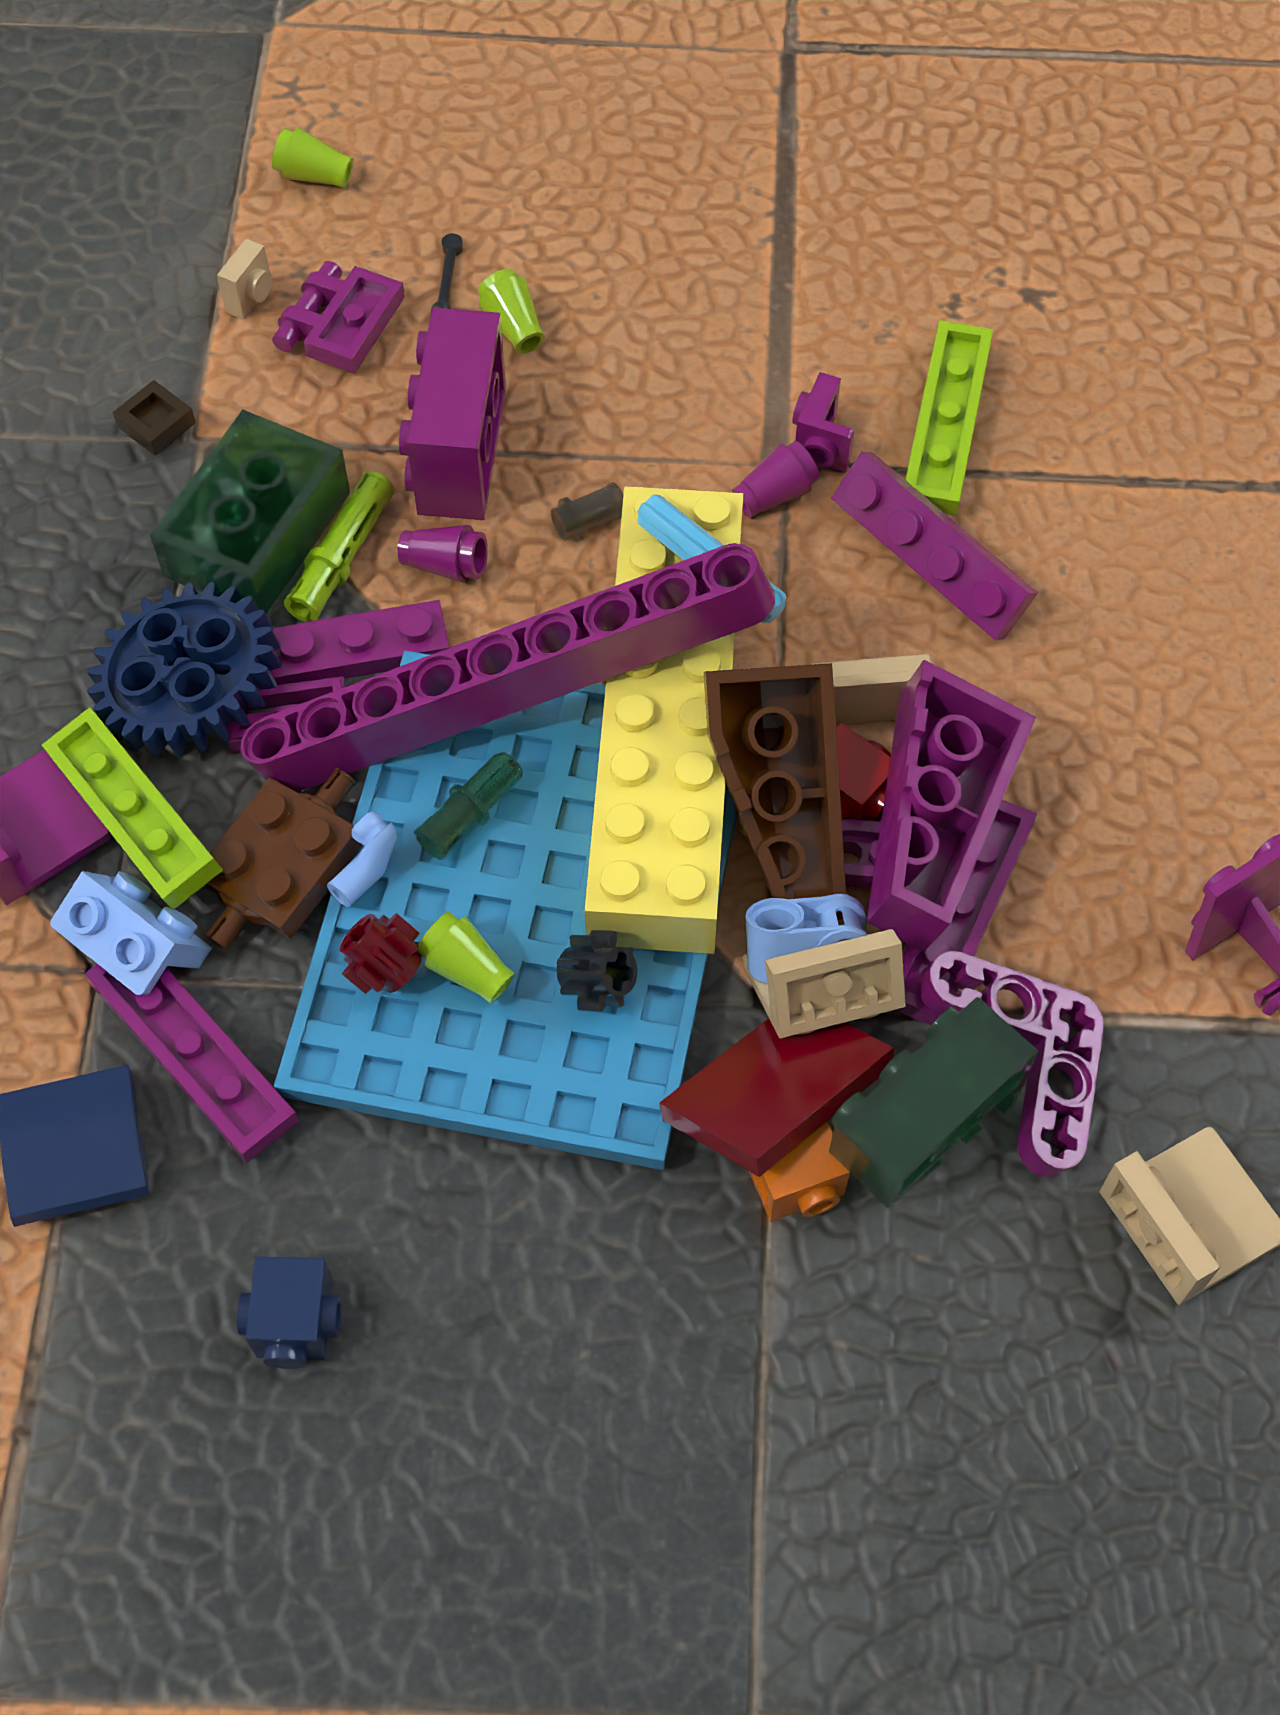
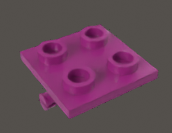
[1185,834,1280,1016]

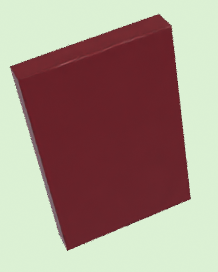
[659,1018,895,1177]

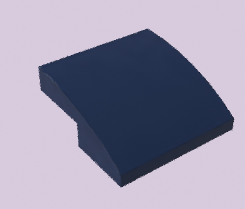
[0,1064,149,1227]

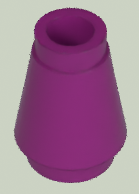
[732,441,820,518]
[398,525,488,583]

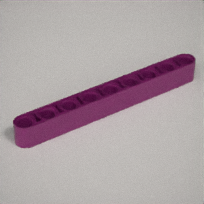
[240,543,775,792]

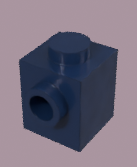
[237,1256,341,1369]

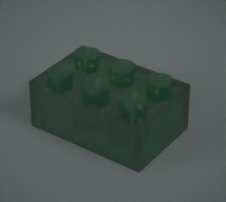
[150,409,351,614]

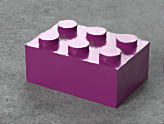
[399,308,506,520]

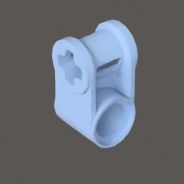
[746,894,867,984]

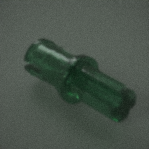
[414,752,523,860]

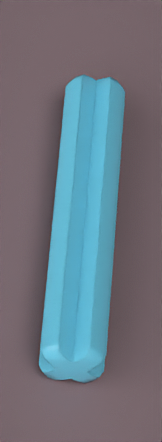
[637,494,787,624]

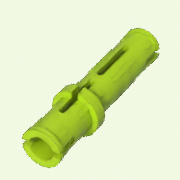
[284,471,395,622]

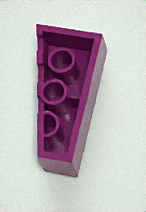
[867,660,1036,951]

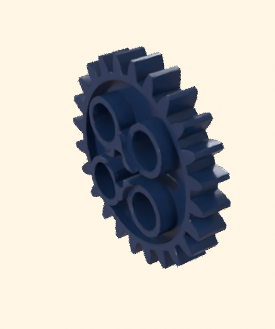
[87,582,282,757]

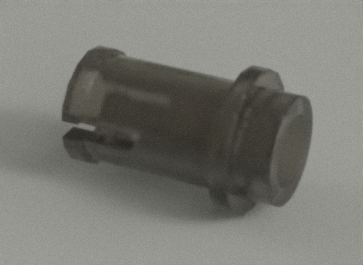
[551,482,624,542]

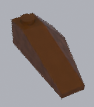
[704,663,846,920]

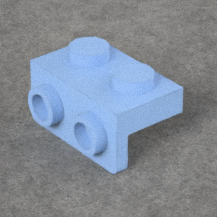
[50,871,212,995]

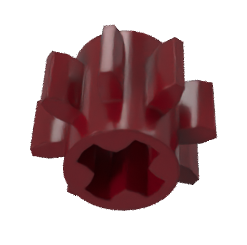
[340,913,422,994]

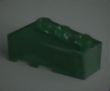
[829,996,1038,1208]

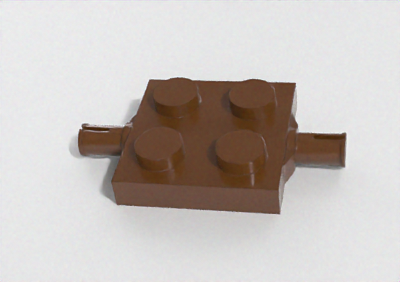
[204,767,363,951]

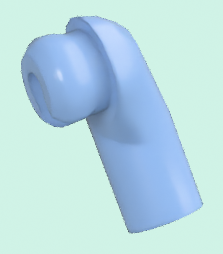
[327,811,397,907]

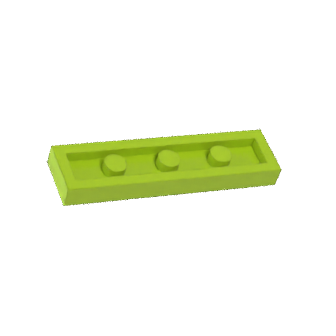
[905,320,993,516]
[42,707,223,910]

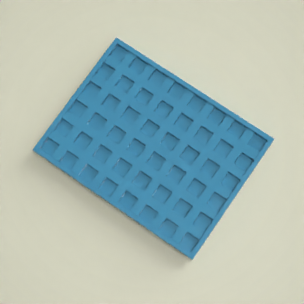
[274,650,738,1170]

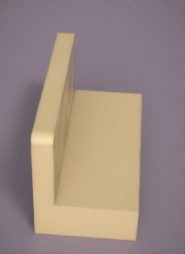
[811,654,931,725]

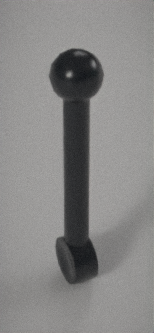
[431,233,463,311]

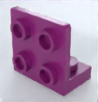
[0,750,111,906]

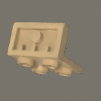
[743,929,906,1039]
[1099,1127,1280,1306]

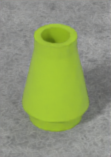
[272,127,354,188]
[478,269,545,354]
[416,911,516,1004]

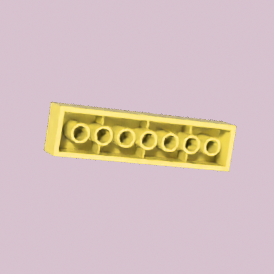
[584,486,743,954]

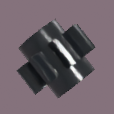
[556,930,638,1012]

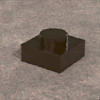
[112,380,196,456]

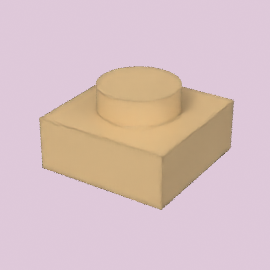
[217,239,272,320]

